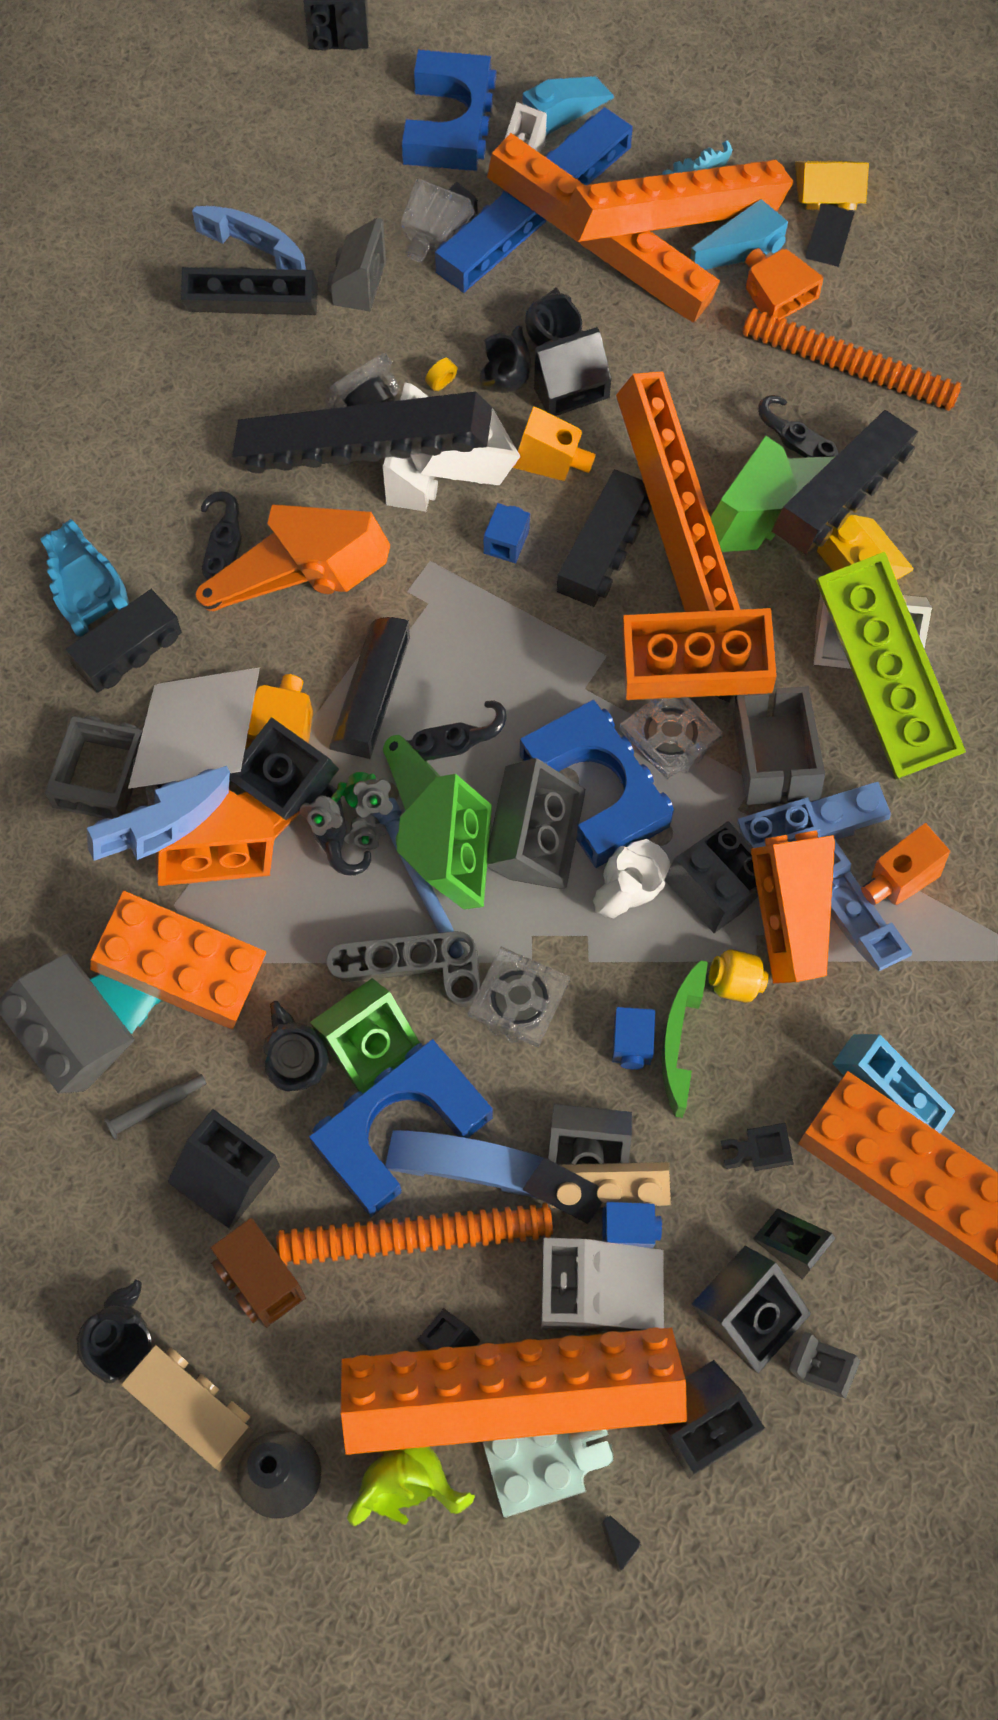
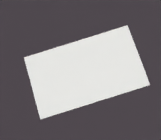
[128,667,260,789]

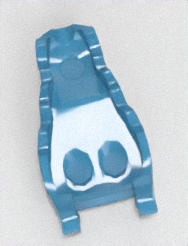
[40,519,129,637]

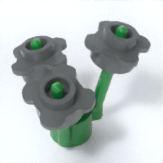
[300,772,393,850]

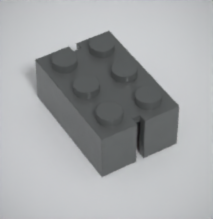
[733,686,825,805]

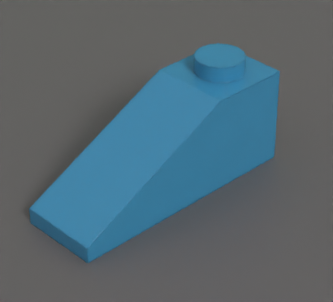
[522,76,614,135]
[690,199,788,270]
[832,1034,955,1133]

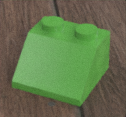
[310,978,420,1094]

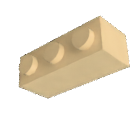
[121,1345,253,1472]

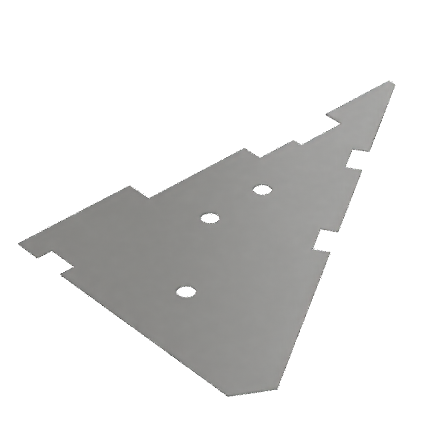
[174,561,998,963]

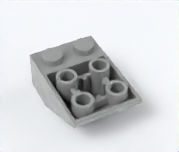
[541,1238,664,1332]

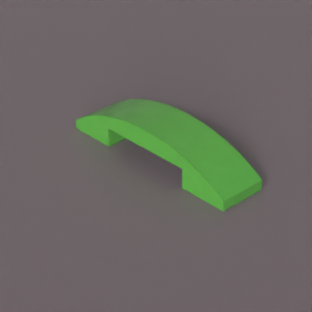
[662,960,708,1118]

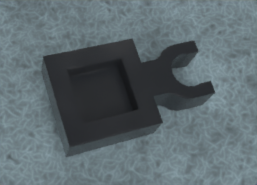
[721,1122,794,1171]

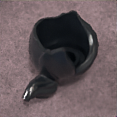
[525,288,582,347]
[479,326,531,393]
[263,1001,329,1092]
[77,1279,152,1383]

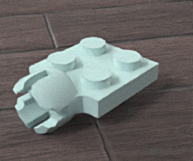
[483,1430,613,1517]

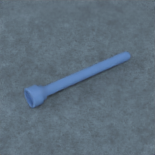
[370,798,464,958]

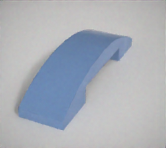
[192,206,306,270]
[831,839,913,971]
[385,1130,543,1198]

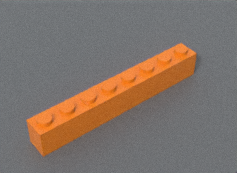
[487,133,720,323]
[562,160,794,242]
[616,372,740,612]

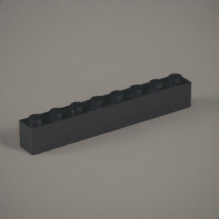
[232,391,492,473]

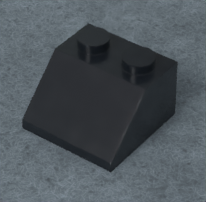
[229,717,339,820]
[691,1245,811,1373]

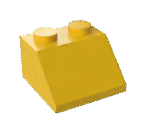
[795,161,869,210]
[817,514,914,580]

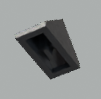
[753,1208,835,1280]

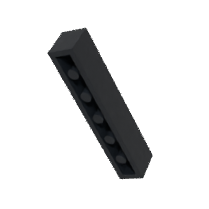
[772,410,918,555]

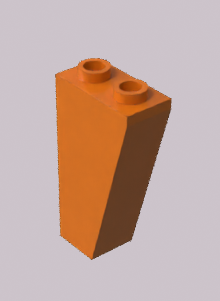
[751,830,835,984]

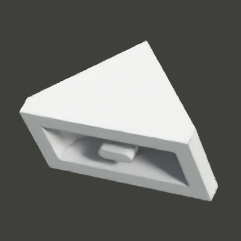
[505,102,546,153]

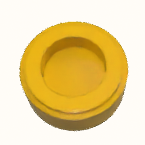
[425,358,457,391]

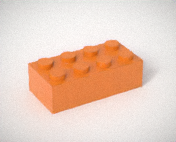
[622,608,777,700]
[90,890,267,1030]

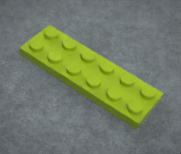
[816,552,966,780]

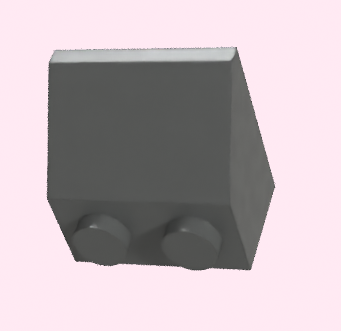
[327,218,386,312]
[548,1104,632,1165]

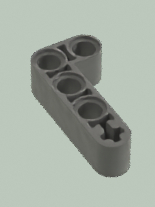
[326,931,481,1007]

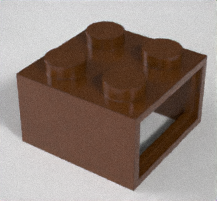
[210,1217,306,1328]

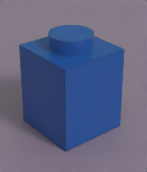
[484,503,530,564]
[612,1007,655,1070]
[602,1202,662,1248]

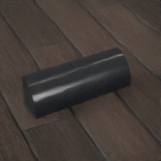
[329,617,410,759]

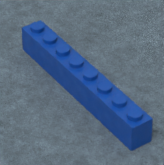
[435,107,633,293]

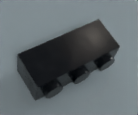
[65,589,182,693]

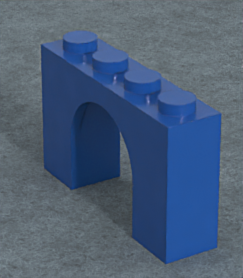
[402,50,496,171]
[519,699,674,868]
[309,1039,493,1218]

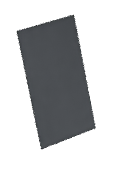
[805,203,855,267]
[522,1157,603,1224]

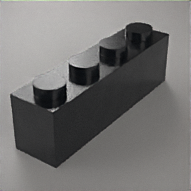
[181,267,318,315]
[557,469,652,607]

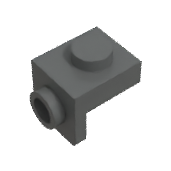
[789,1332,861,1399]

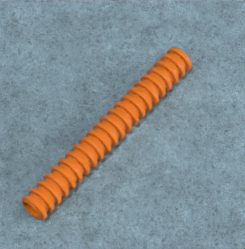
[743,308,962,411]
[276,1203,553,1266]

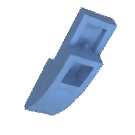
[87,766,230,861]
[737,782,891,848]

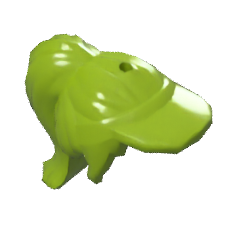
[347,1447,475,1526]

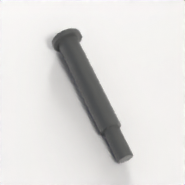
[104,1074,207,1140]

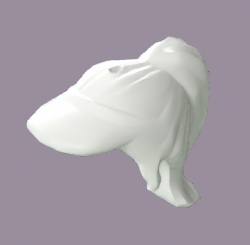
[593,839,671,919]

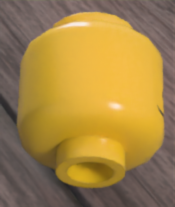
[709,949,768,1003]

